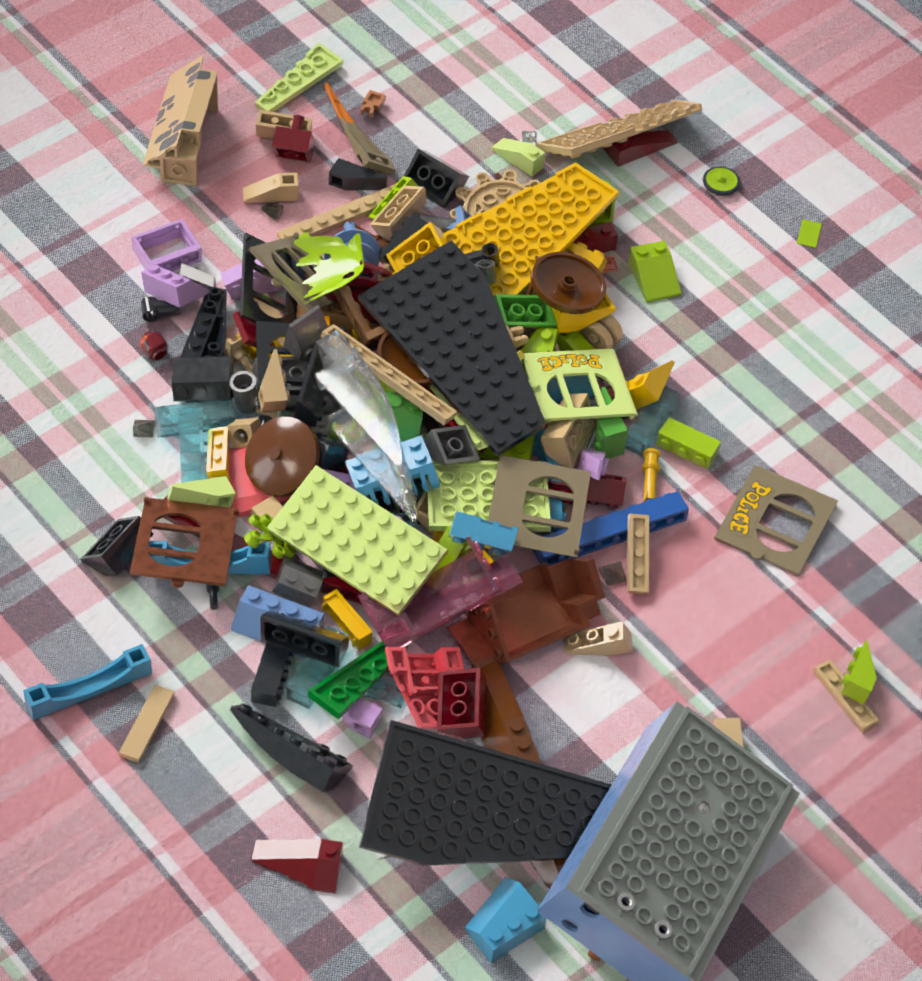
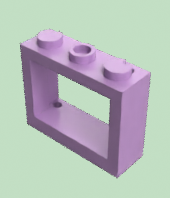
[131,219,202,272]

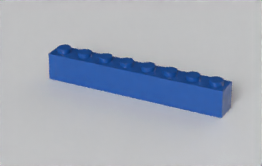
[533,491,689,564]

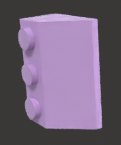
[141,265,209,308]

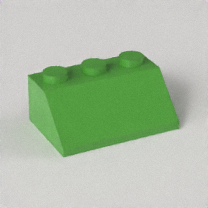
[494,294,558,328]

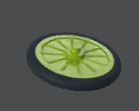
[703,166,740,195]

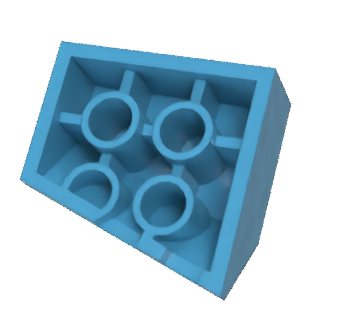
[465,877,547,963]

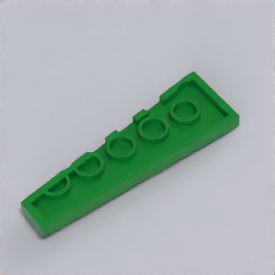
[307,636,408,720]

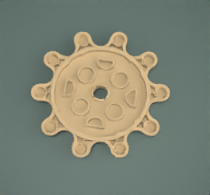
[450,170,541,220]

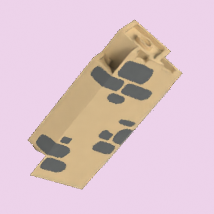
[142,54,219,186]

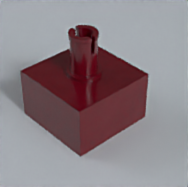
[272,115,315,163]

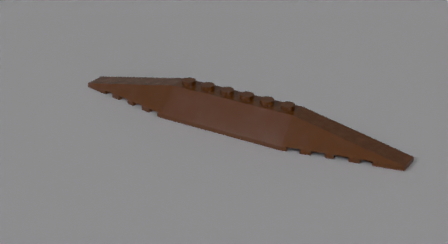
[471,660,567,889]

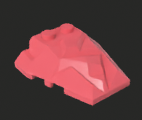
[385,647,464,729]

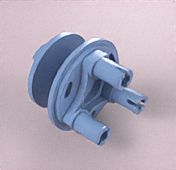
[324,222,380,277]

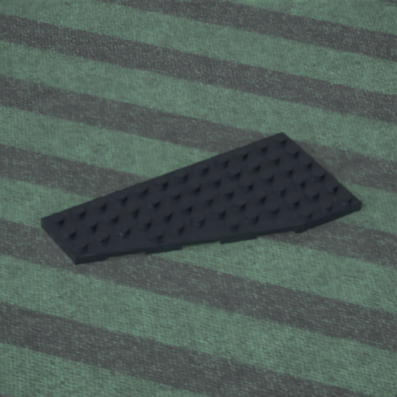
[358,240,546,457]
[359,720,611,866]

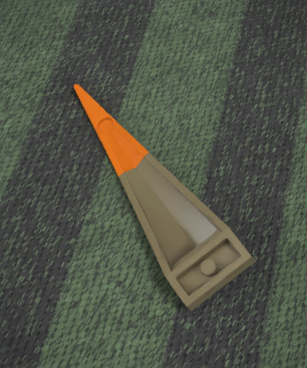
[324,82,396,175]

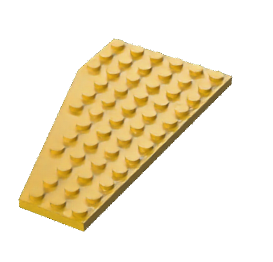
[392,163,619,297]

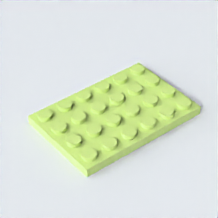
[426,460,551,532]

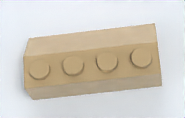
[541,393,596,468]

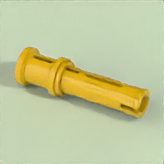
[642,448,661,502]

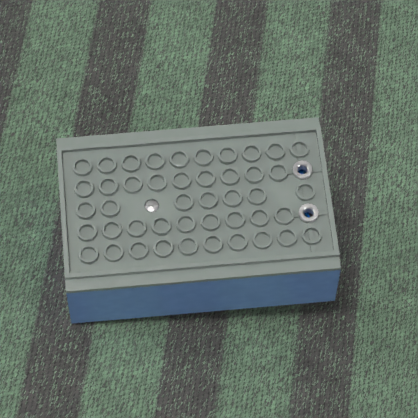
[537,701,800,981]

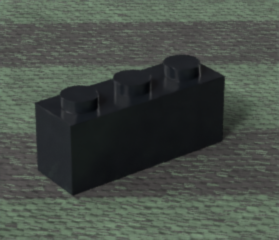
[251,643,295,707]

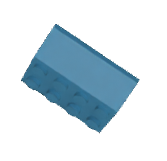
[344,435,441,505]

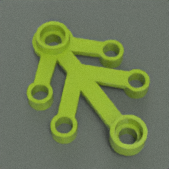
[244,513,297,559]

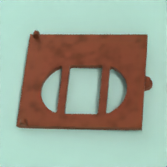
[130,497,239,588]

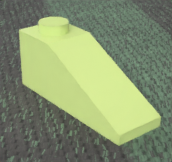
[491,138,545,177]

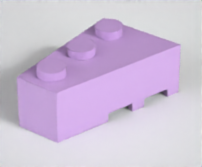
[220,259,286,299]

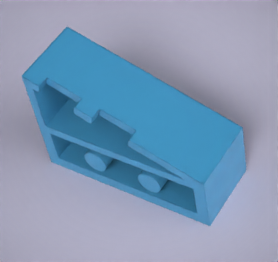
[448,511,519,557]

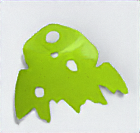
[294,233,364,304]

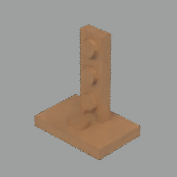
[333,285,386,350]

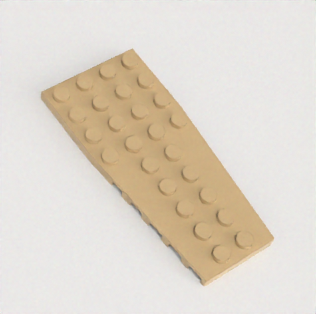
[535,100,702,158]

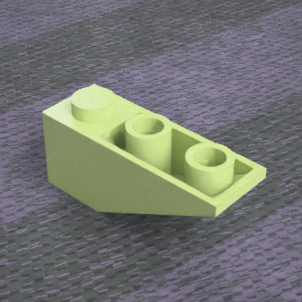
[167,476,236,508]

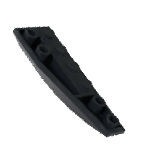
[180,286,227,357]
[230,703,353,792]

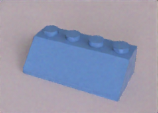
[231,585,324,659]

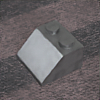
[283,305,329,361]
[424,425,480,466]
[272,556,323,607]

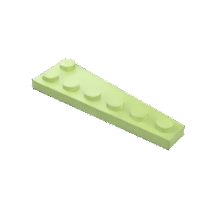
[255,43,343,112]

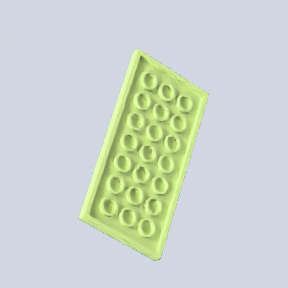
[267,465,448,617]

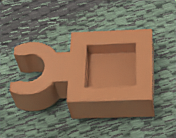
[360,90,386,118]

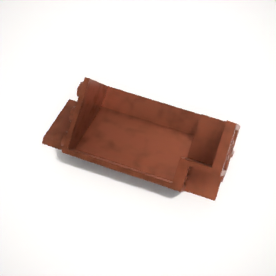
[446,556,605,668]

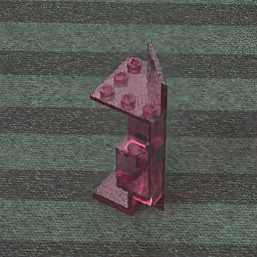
[358,536,523,648]

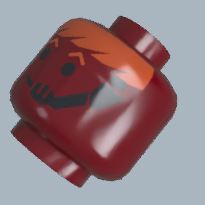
[139,331,168,360]

